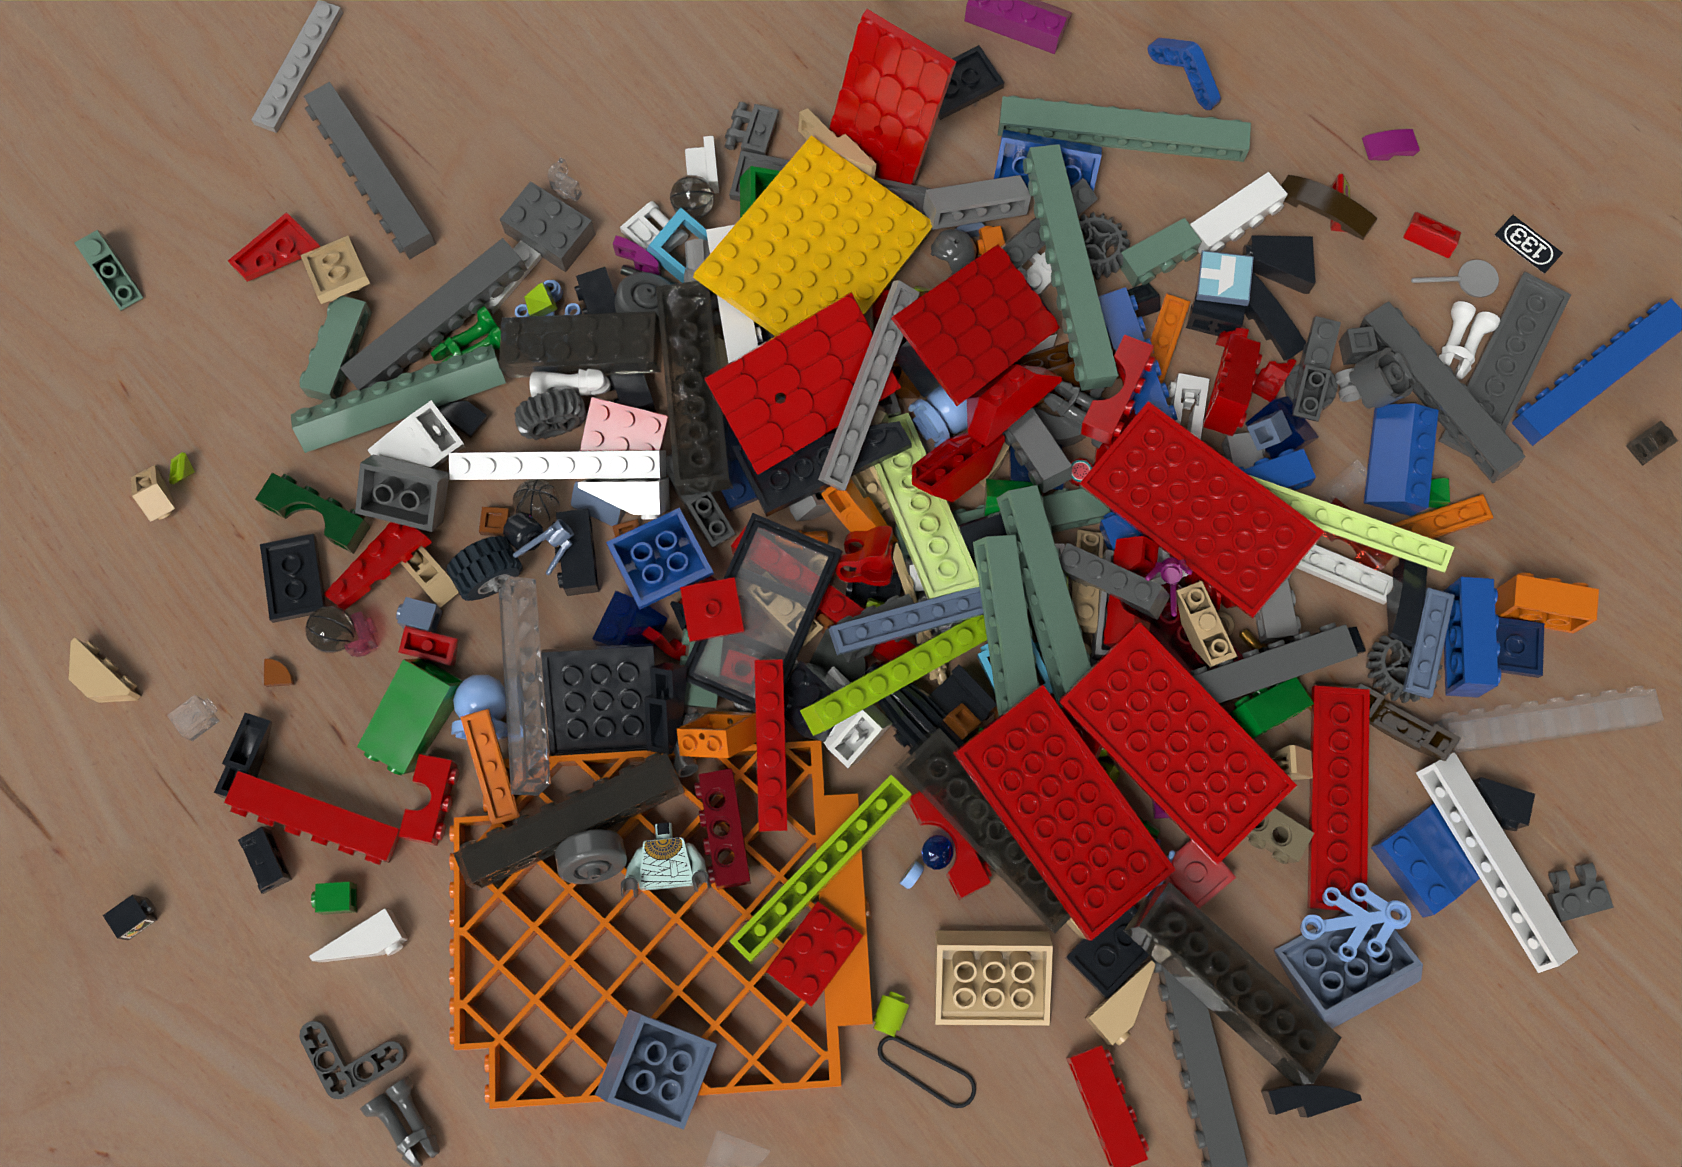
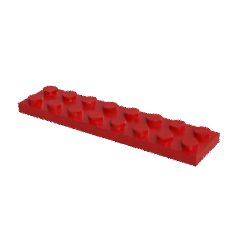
[1307,685,1370,911]

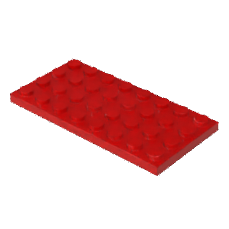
[1079,401,1325,619]
[1058,622,1297,865]
[953,685,1176,941]

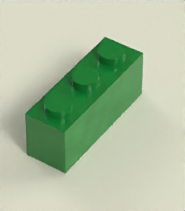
[1229,677,1313,739]

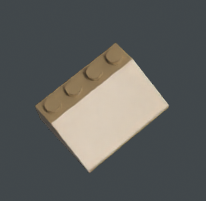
[935,931,1053,1025]

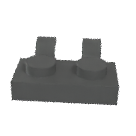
[1547,863,1614,922]

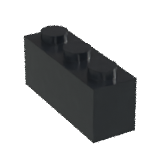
[552,508,599,596]

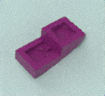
[1362,129,1420,161]
[613,235,661,276]

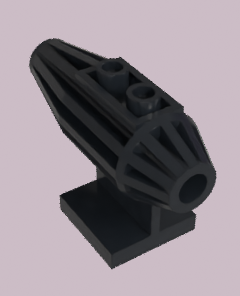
[865,662,997,782]

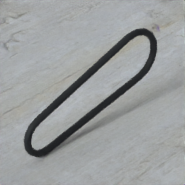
[877,1036,976,1108]

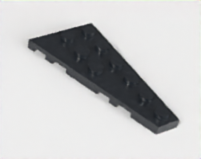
[731,421,912,517]

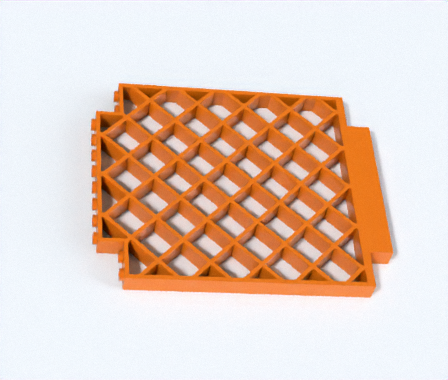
[449,740,873,1109]

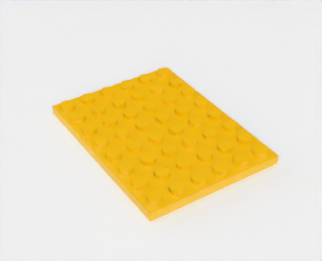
[693,135,932,336]

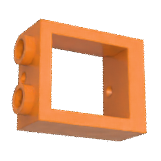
[677,711,756,758]

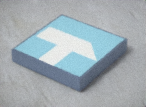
[1196,250,1254,306]

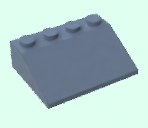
[1274,903,1423,1033]

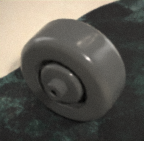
[615,272,678,334]
[555,829,627,884]

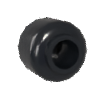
[503,512,544,552]

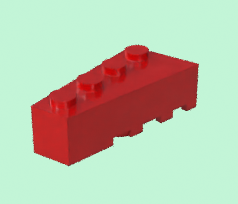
[1202,333,1262,437]

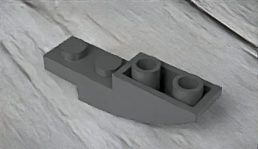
[1292,316,1341,422]
[666,448,736,548]

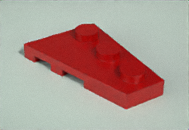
[228,212,320,282]

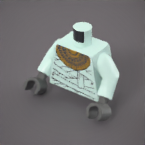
[621,823,711,898]

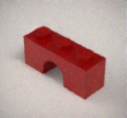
[398,754,459,846]

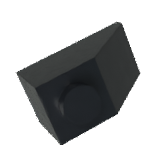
[1473,777,1535,831]

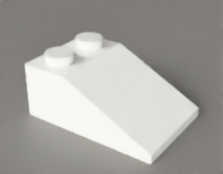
[578,477,670,519]

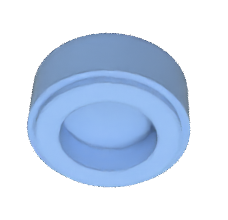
[899,860,924,889]

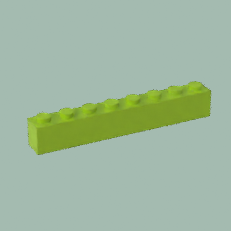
[800,615,987,736]
[729,775,912,964]

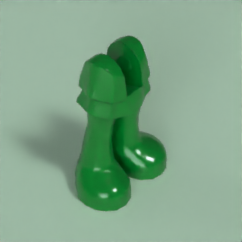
[430,306,510,362]

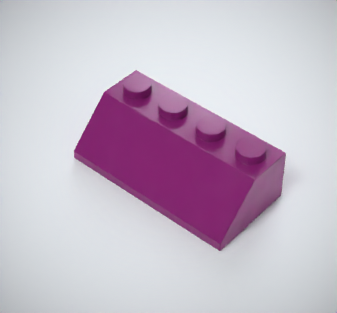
[964,0,1072,54]

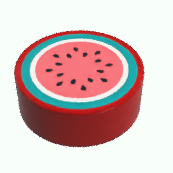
[1069,459,1093,486]

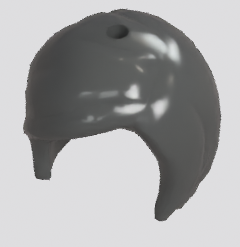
[931,229,977,278]

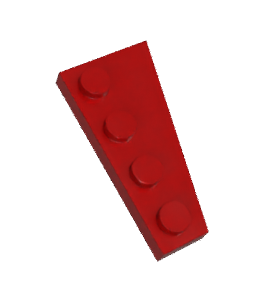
[324,522,432,610]

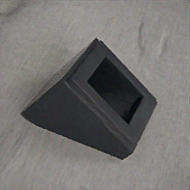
[1127,283,1161,317]

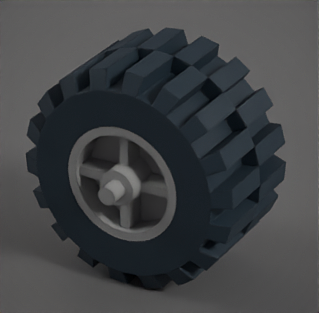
[446,536,523,601]

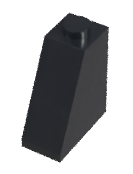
[1242,235,1316,294]

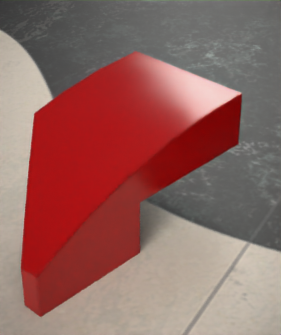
[1251,359,1296,403]
[642,627,686,661]

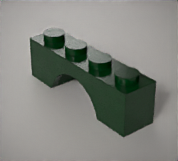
[255,473,370,554]

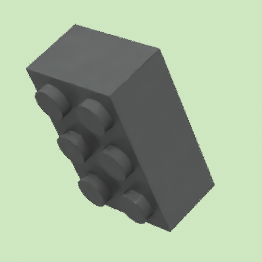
[500,181,596,272]
[355,454,449,532]

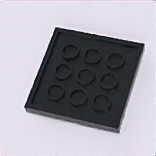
[541,643,655,756]

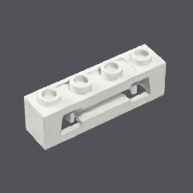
[1168,373,1209,440]

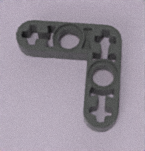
[299,1021,407,1099]

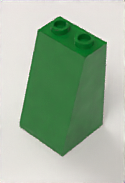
[357,658,463,775]

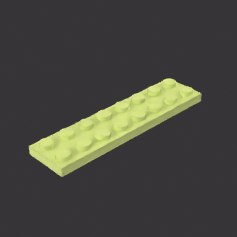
[874,413,979,600]

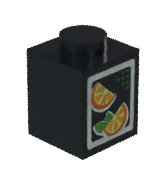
[103,894,158,941]

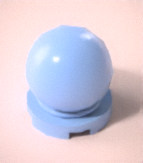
[908,385,967,447]
[451,674,509,740]

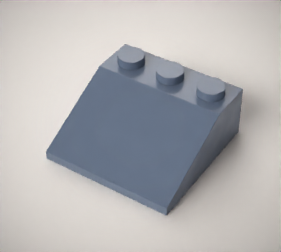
[595,1009,717,1130]

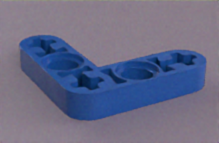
[1147,38,1221,110]

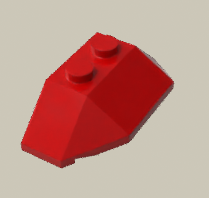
[967,365,1063,447]
[912,432,1005,502]

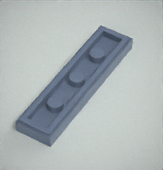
[1403,587,1455,699]

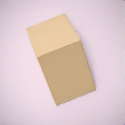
[1269,745,1313,780]

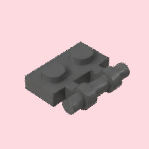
[725,102,779,155]

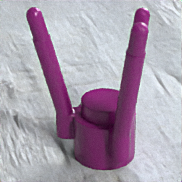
[1145,557,1192,617]

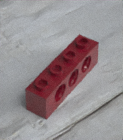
[694,768,751,890]

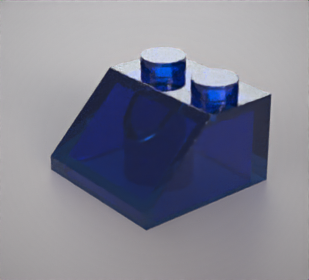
[592,590,668,647]

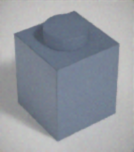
[1247,410,1292,451]
[396,597,442,633]

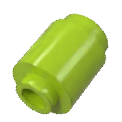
[873,991,909,1037]

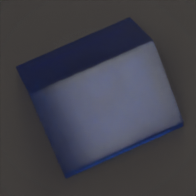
[1245,396,1319,459]

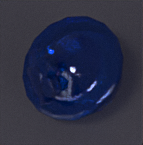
[921,835,953,870]

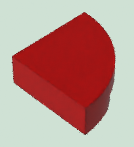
[1216,328,1249,347]

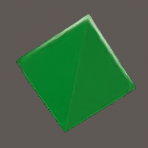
[1428,478,1450,508]

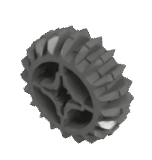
[1079,211,1130,280]
[514,389,587,440]
[1366,635,1443,703]

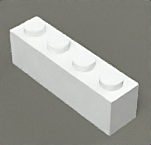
[1190,172,1287,255]

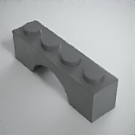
[1059,543,1170,620]

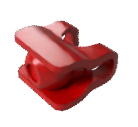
[836,526,895,586]

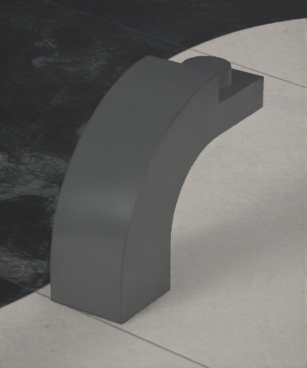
[1033,388,1105,448]

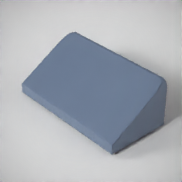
[571,481,626,526]

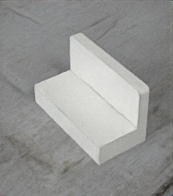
[685,136,719,196]

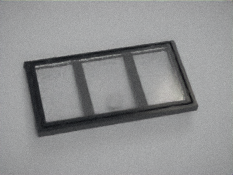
[685,513,843,711]

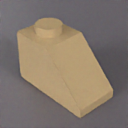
[131,465,175,522]

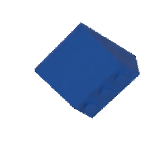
[606,508,714,609]
[1371,803,1480,917]

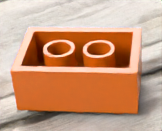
[1495,573,1599,634]

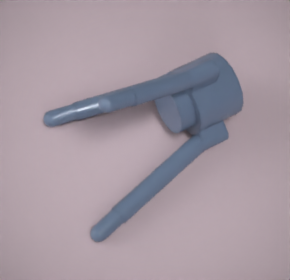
[513,519,574,575]

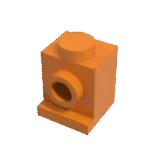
[976,226,1005,255]

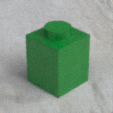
[311,882,357,915]

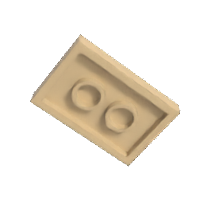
[301,236,370,304]

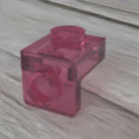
[344,611,378,657]

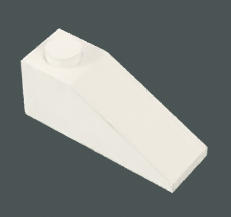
[309,908,408,962]

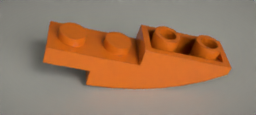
[821,477,898,545]

